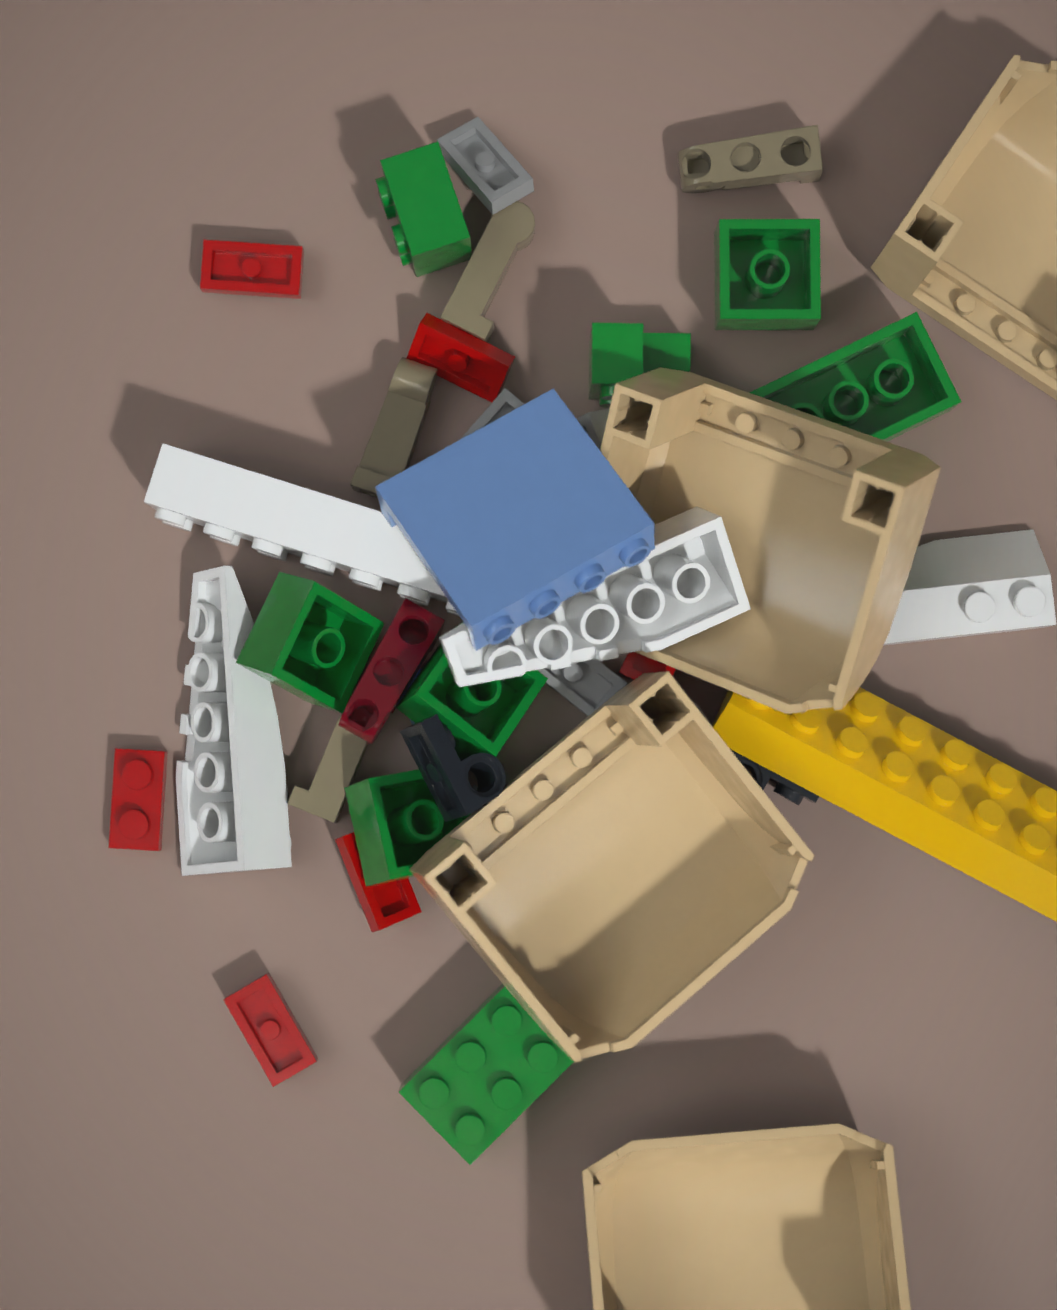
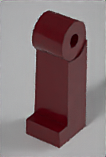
[338,598,445,745]

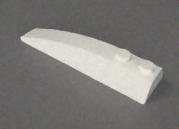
[439,506,751,687]
[884,529,1057,645]
[175,566,292,876]

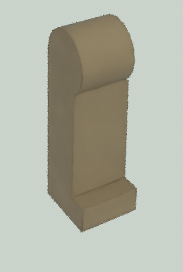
[678,125,823,193]
[440,201,535,343]
[350,357,438,498]
[287,681,369,823]

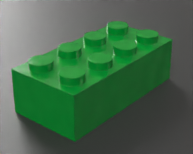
[749,312,962,441]
[398,983,574,1165]

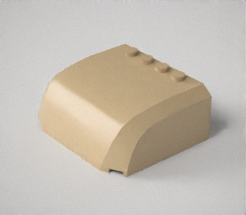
[871,55,1057,401]
[600,367,941,714]
[410,672,814,1063]
[582,1123,911,1310]

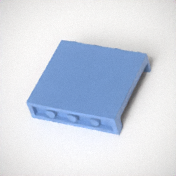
[375,388,655,651]

